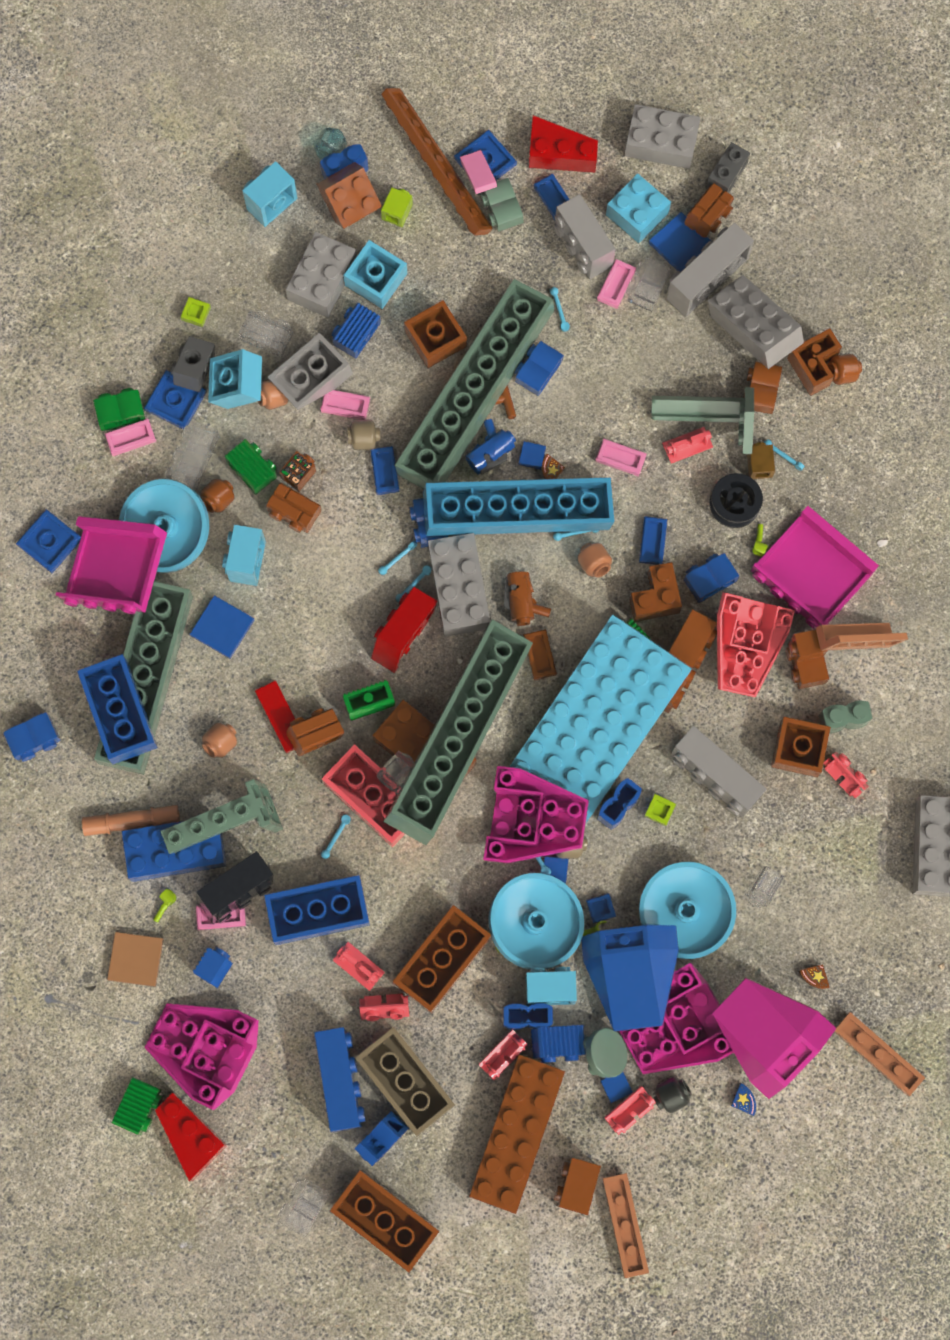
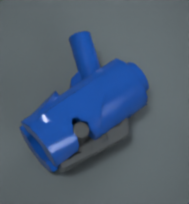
[465,419,516,475]

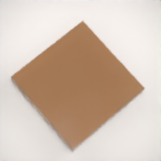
[107,932,164,987]

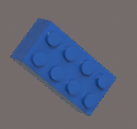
[77,654,158,765]
[122,821,227,882]
[264,875,370,945]
[314,1027,366,1133]

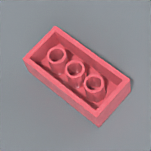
[322,744,405,848]

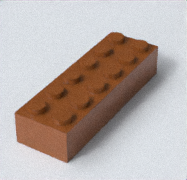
[469,1055,565,1214]

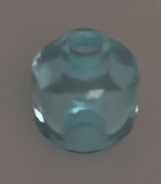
[314,128,347,160]

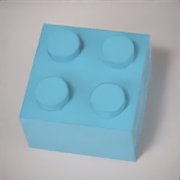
[242,161,298,227]
[606,173,671,243]
[344,240,408,309]
[208,349,262,409]
[222,525,266,586]
[525,967,577,1006]

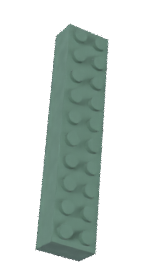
[395,279,554,489]
[383,619,533,845]

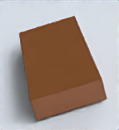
[523,629,557,680]

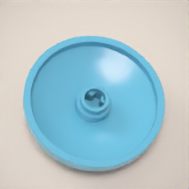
[119,479,209,573]
[639,862,736,959]
[488,873,584,970]

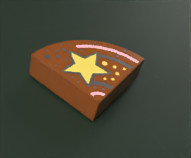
[542,454,565,479]
[799,964,830,989]

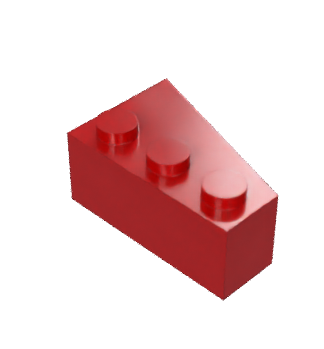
[529,115,598,173]
[371,587,438,673]
[155,1092,228,1182]

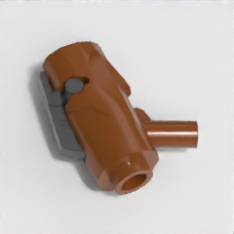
[504,572,551,626]

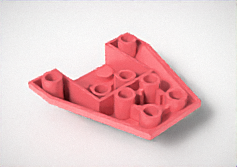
[717,592,795,697]

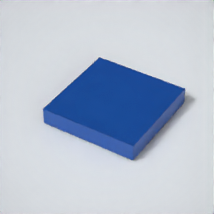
[454,130,517,180]
[649,212,712,272]
[144,370,207,430]
[16,509,81,573]
[190,596,255,659]

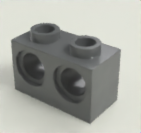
[706,142,750,193]

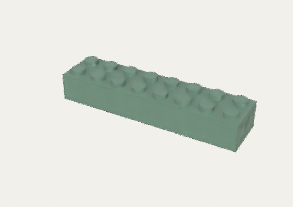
[94,581,193,775]

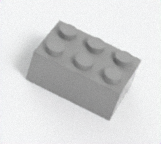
[625,104,701,169]
[554,194,615,279]
[286,232,357,318]

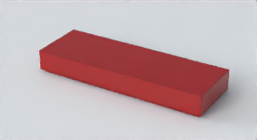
[255,680,295,754]

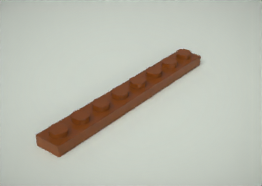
[381,88,493,236]

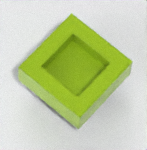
[181,297,211,327]
[644,794,676,827]

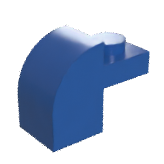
[355,1111,409,1166]

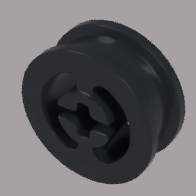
[709,473,763,528]

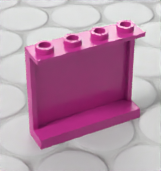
[751,506,879,630]
[56,516,167,614]

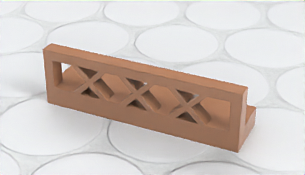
[816,623,908,651]

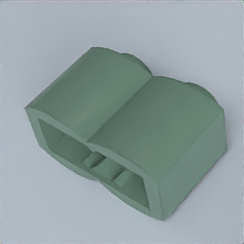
[480,178,524,232]
[818,700,873,733]

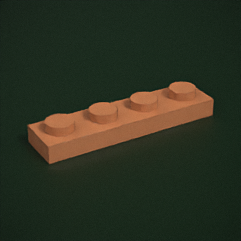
[834,1012,925,1097]
[602,1173,649,1278]

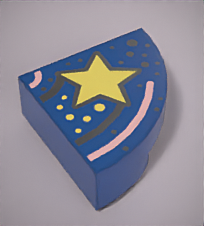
[731,1083,756,1116]

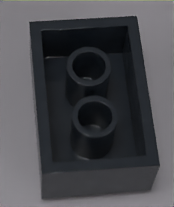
[196,851,274,924]

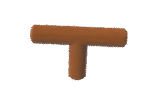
[495,385,516,419]

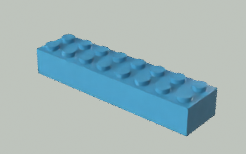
[423,477,614,536]

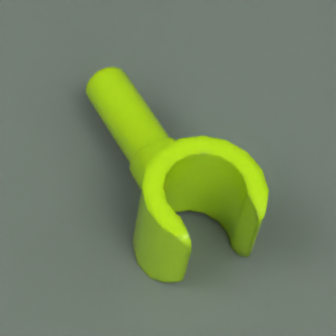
[752,524,768,557]
[153,889,176,923]
[583,920,607,936]

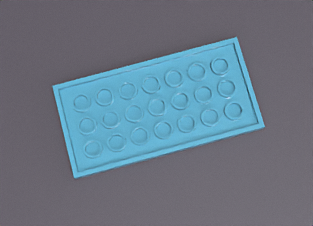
[510,614,693,823]

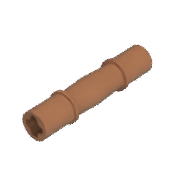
[82,805,180,836]

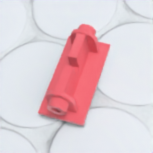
[662,427,713,464]
[823,751,869,799]
[333,942,385,991]
[359,993,409,1021]
[478,1029,528,1080]
[604,1086,656,1135]

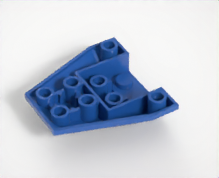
[581,925,679,1031]

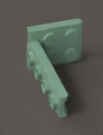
[651,387,754,454]
[161,779,283,854]

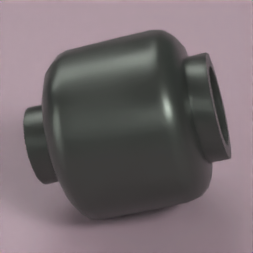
[654,1076,692,1113]

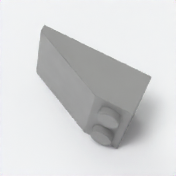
[268,333,353,410]

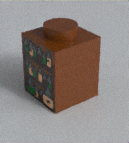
[279,451,316,492]

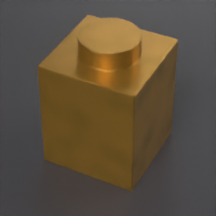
[747,442,775,479]

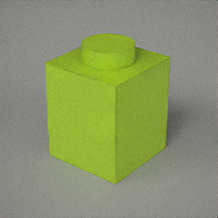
[381,188,413,228]

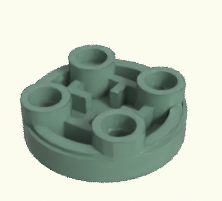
[583,1028,628,1078]

